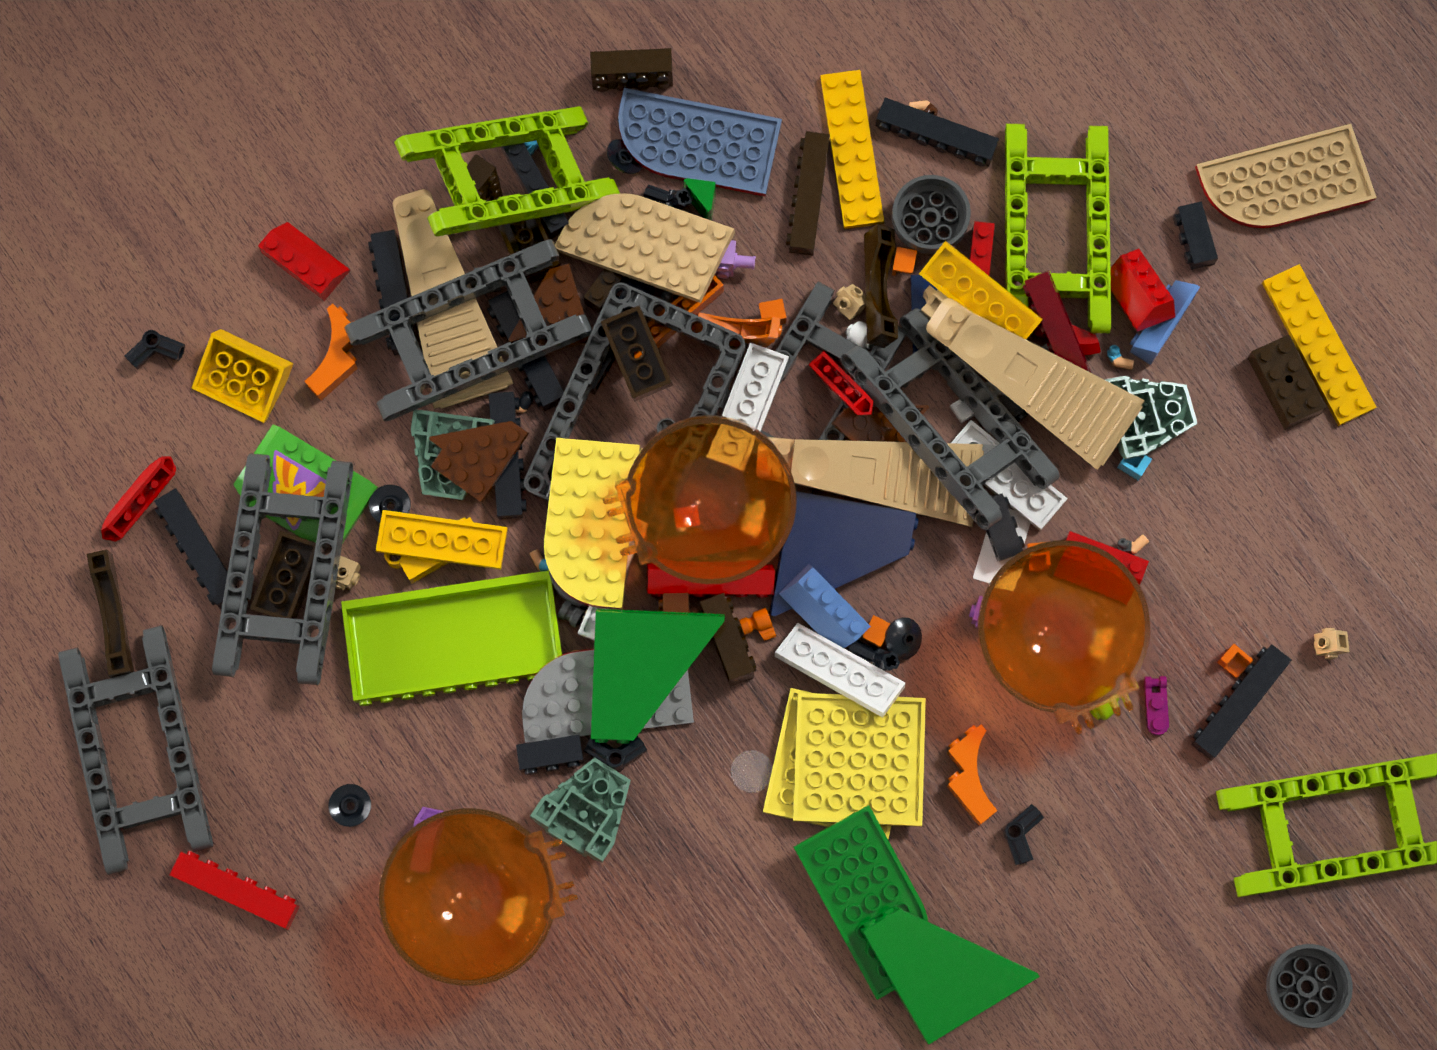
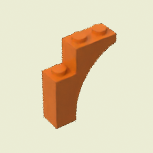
[304,303,358,401]
[692,312,782,348]
[947,724,998,826]

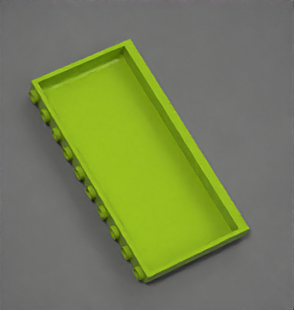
[341,570,562,706]

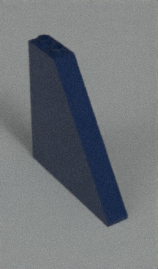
[769,491,918,616]

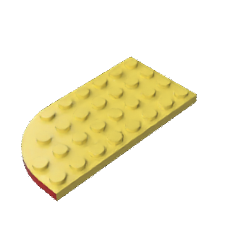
[544,438,640,610]

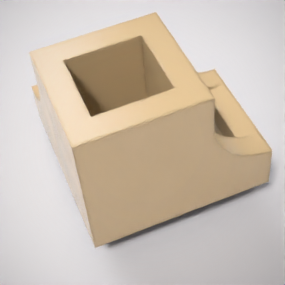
[921,285,948,320]

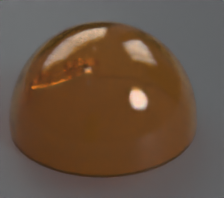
[602,415,797,584]
[978,540,1150,735]
[379,808,578,986]

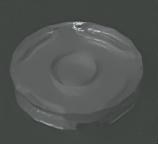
[731,750,772,793]

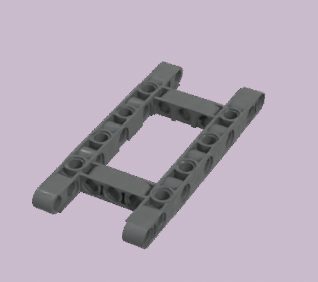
[344,239,592,421]
[706,281,907,515]
[841,308,1060,530]
[212,453,353,685]
[58,625,213,875]

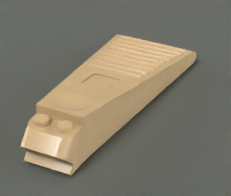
[393,189,513,409]
[926,298,1145,470]
[758,437,984,527]

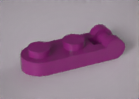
[1144,676,1169,736]

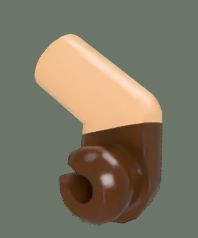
[909,101,938,116]

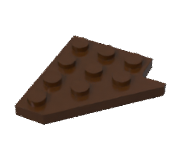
[509,264,590,354]
[831,405,930,442]
[429,421,529,502]

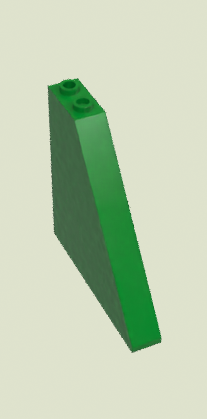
[591,609,725,744]
[860,906,1040,1045]

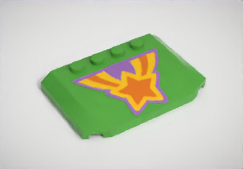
[233,424,378,544]

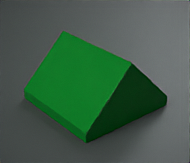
[683,178,716,221]

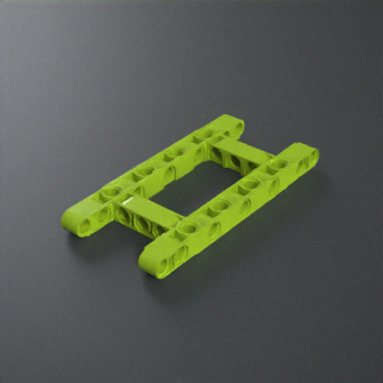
[394,106,620,237]
[1005,123,1111,334]
[1216,753,1437,897]

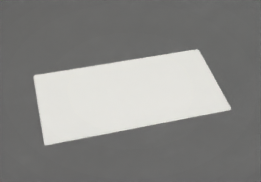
[973,509,1030,590]

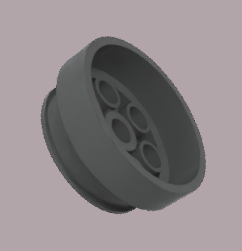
[892,175,971,254]
[1266,944,1353,1029]

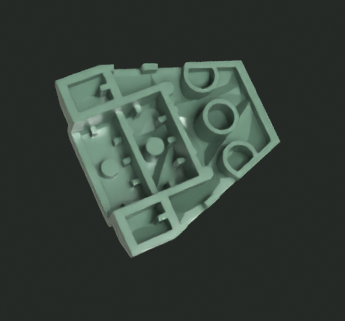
[1104,376,1198,459]
[411,410,495,500]
[530,758,631,863]

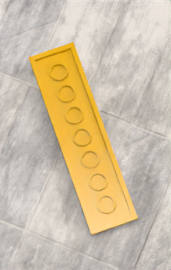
[820,70,884,229]
[1262,264,1377,426]

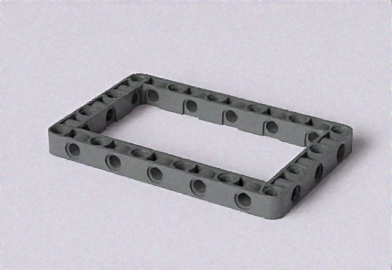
[524,283,746,545]

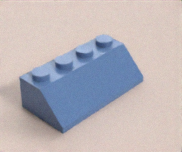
[1130,280,1200,365]
[779,564,871,648]

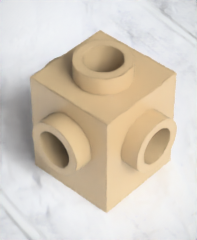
[833,284,866,320]
[336,556,361,590]
[1314,628,1350,659]

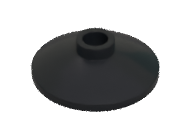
[607,139,643,174]
[369,484,411,523]
[885,617,922,660]
[328,784,371,827]

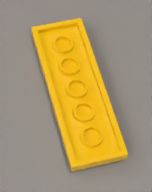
[919,241,1043,339]
[376,510,508,570]

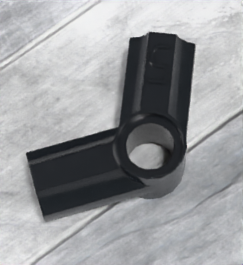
[643,184,693,210]
[124,330,185,370]
[848,640,900,671]
[584,735,647,772]
[1003,804,1044,866]

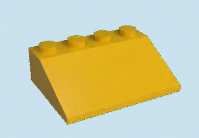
[192,329,294,423]

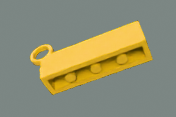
[384,517,473,584]

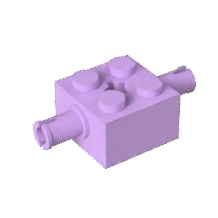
[715,240,756,279]

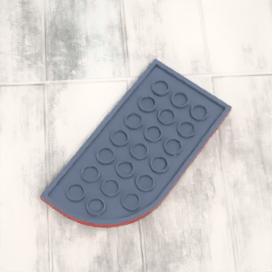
[618,88,782,197]

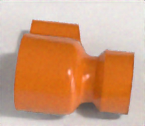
[739,608,777,641]

